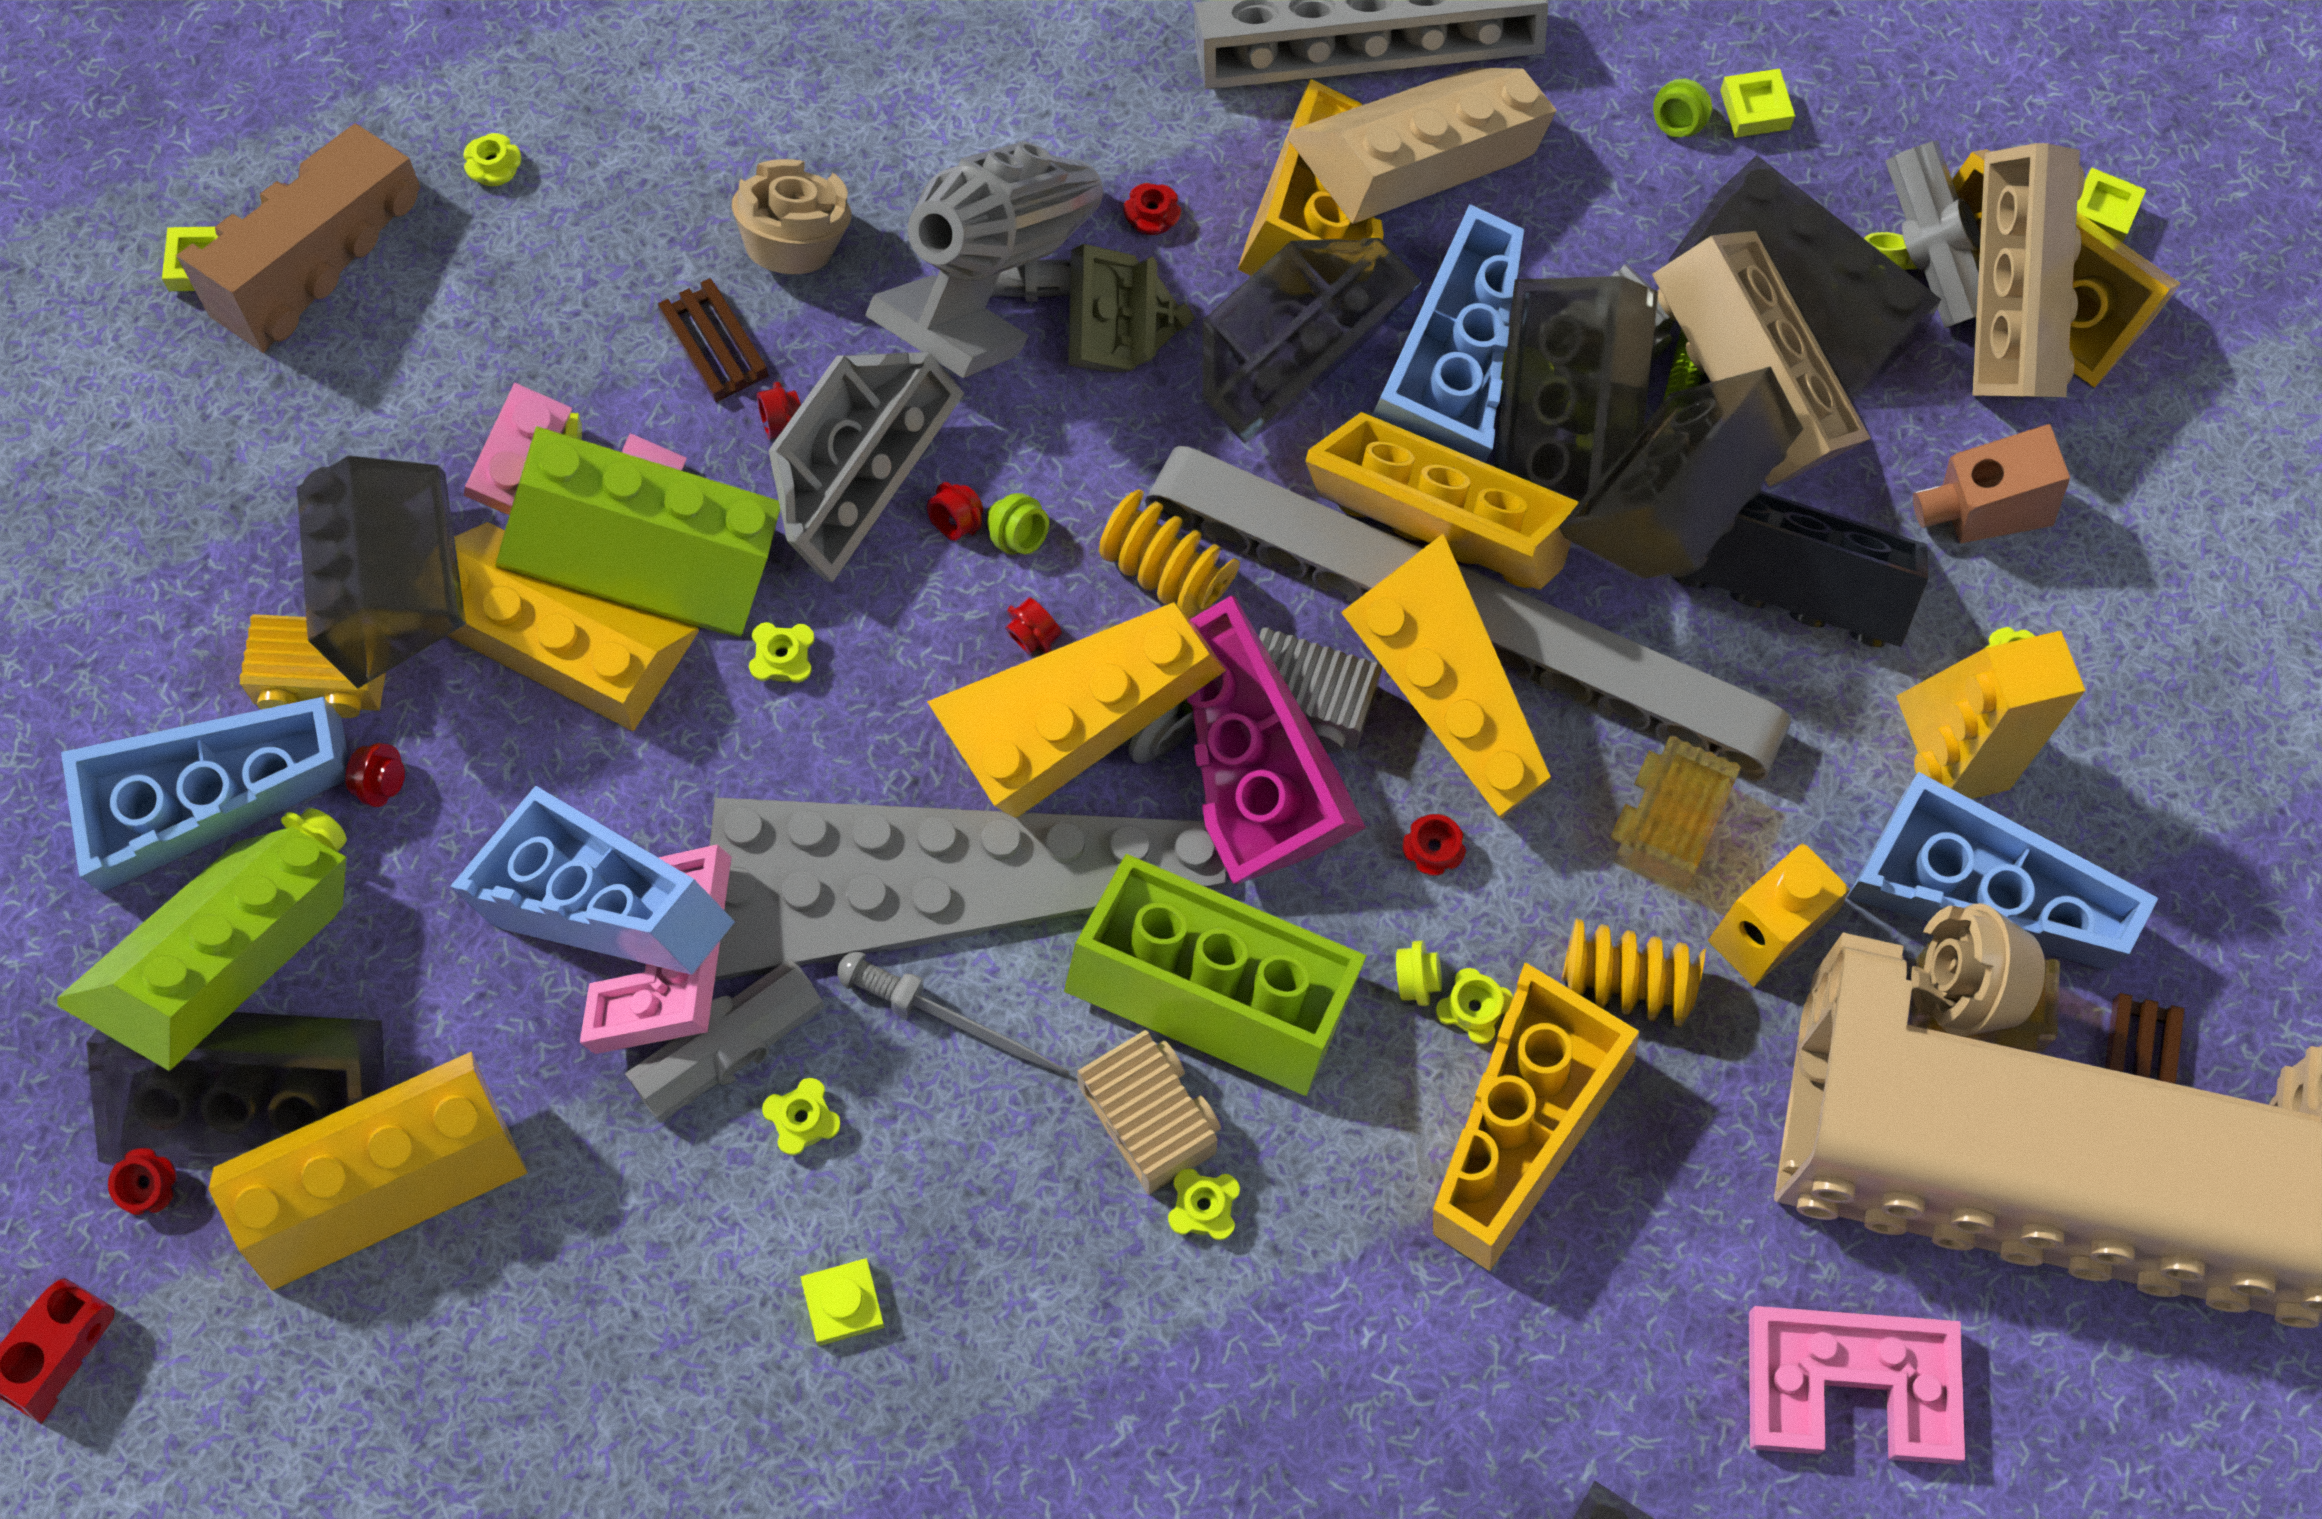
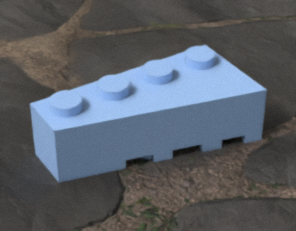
[1372,204,1524,463]
[61,697,349,893]
[1847,772,2158,971]
[450,786,735,975]

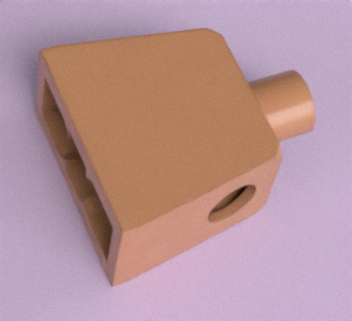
[1913,424,2070,543]

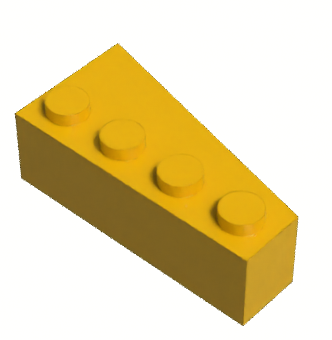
[1341,533,1552,819]
[927,602,1226,818]
[1896,630,2086,799]
[1433,962,1639,1271]

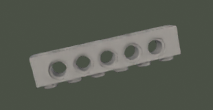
[1194,0,1548,90]

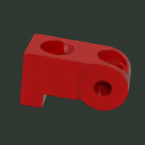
[0,1278,115,1424]

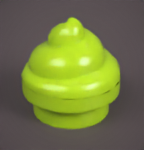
[1653,78,1712,137]
[987,492,1049,555]

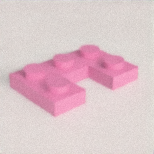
[463,382,687,515]
[580,844,732,1054]
[1749,1306,1965,1465]

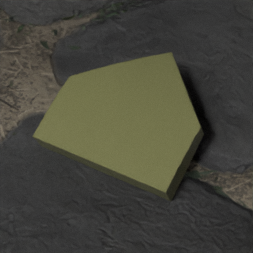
[1068,244,1196,372]

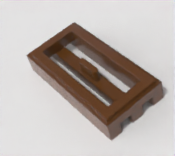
[658,278,769,403]
[2104,993,2185,1084]

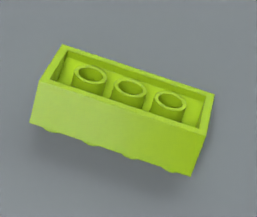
[495,426,780,637]
[57,827,346,1071]
[1064,854,1367,1096]

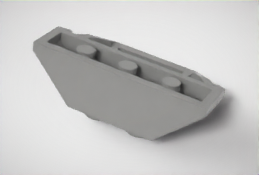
[768,352,965,582]

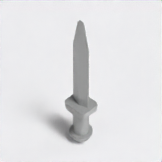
[837,952,1069,1075]

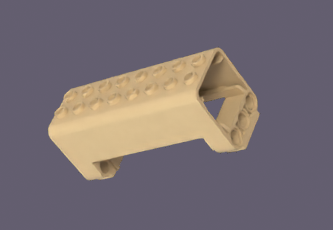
[1774,933,2322,1328]

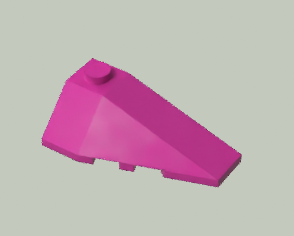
[1187,595,1366,884]

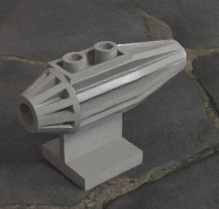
[865,141,1103,378]

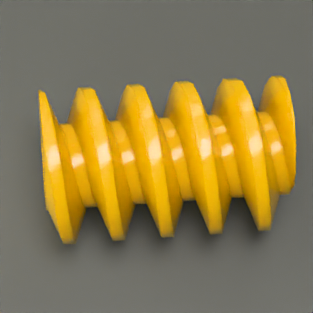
[1099,489,1240,619]
[1561,918,1706,1028]

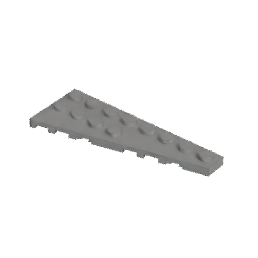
[710,798,1226,984]

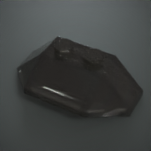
[1202,238,1422,444]

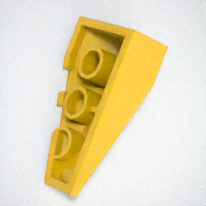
[1237,79,1384,295]

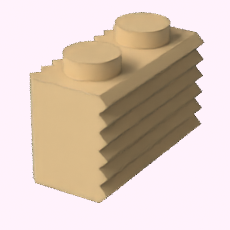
[1077,1030,1221,1196]

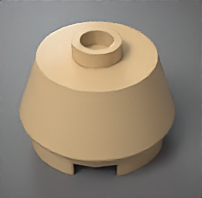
[731,159,852,274]
[1911,903,2045,1037]

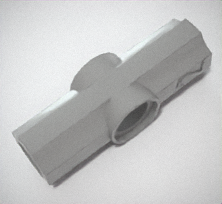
[1885,140,1980,329]
[625,958,825,1123]

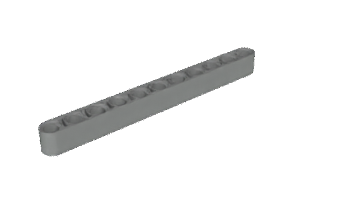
[1145,446,1791,781]

